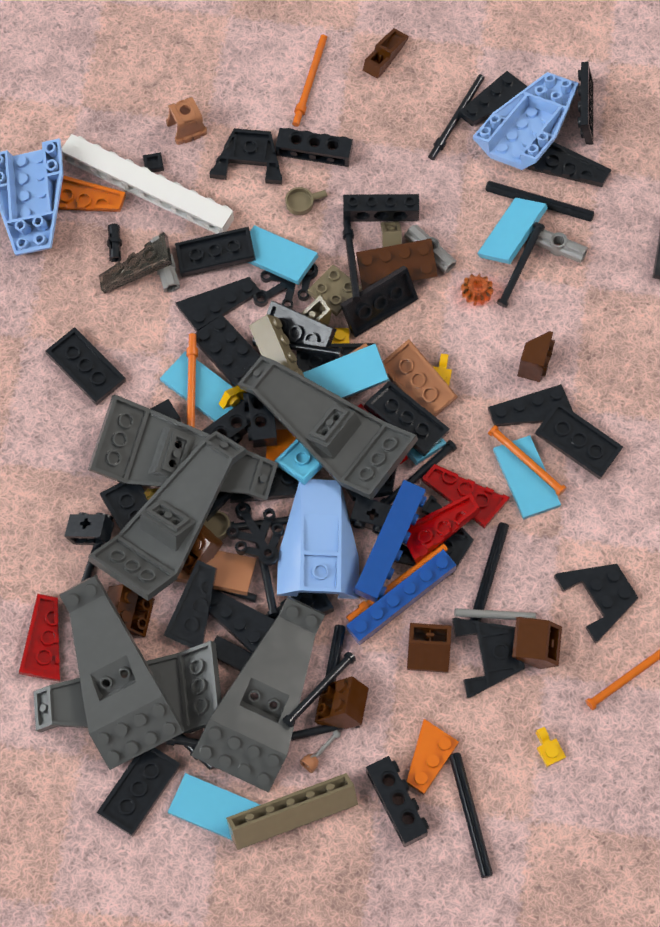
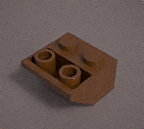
[517,331,555,382]
[182,524,224,575]
[107,584,155,637]
[512,617,562,669]
[407,623,452,673]
[314,676,369,729]

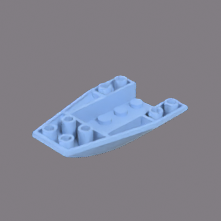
[473,72,579,170]
[0,138,64,256]
[277,479,359,599]

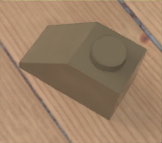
[380,221,402,247]
[302,295,332,325]

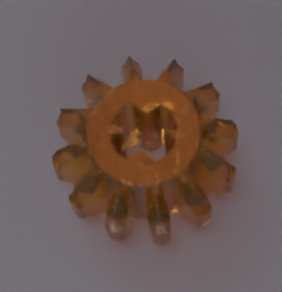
[461,273,494,306]

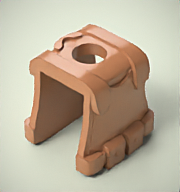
[166,97,207,145]

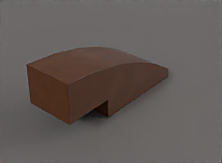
[362,28,409,79]

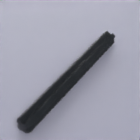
[485,181,594,222]
[470,522,509,635]
[449,752,493,878]

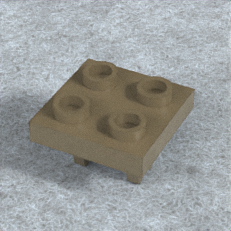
[307,265,362,316]

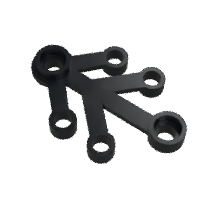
[253,264,318,309]
[226,502,285,566]

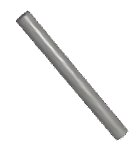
[454,608,536,620]

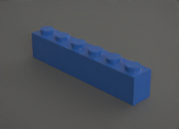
[353,480,427,602]
[346,549,457,645]

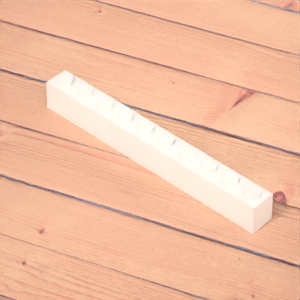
[61,134,234,234]

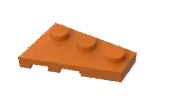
[406,719,459,795]

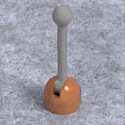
[300,730,341,773]

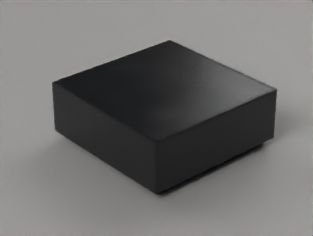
[143,152,164,172]

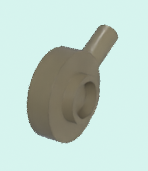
[285,187,327,215]
[204,511,231,540]

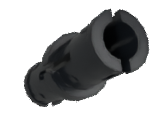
[107,224,122,262]

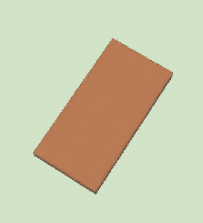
[383,339,458,417]
[176,551,257,596]

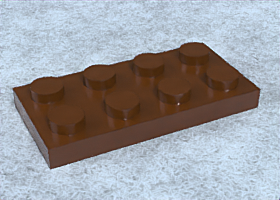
[356,239,438,290]

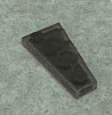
[99,232,172,294]

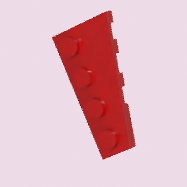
[422,464,510,529]
[406,493,481,564]
[19,594,60,682]

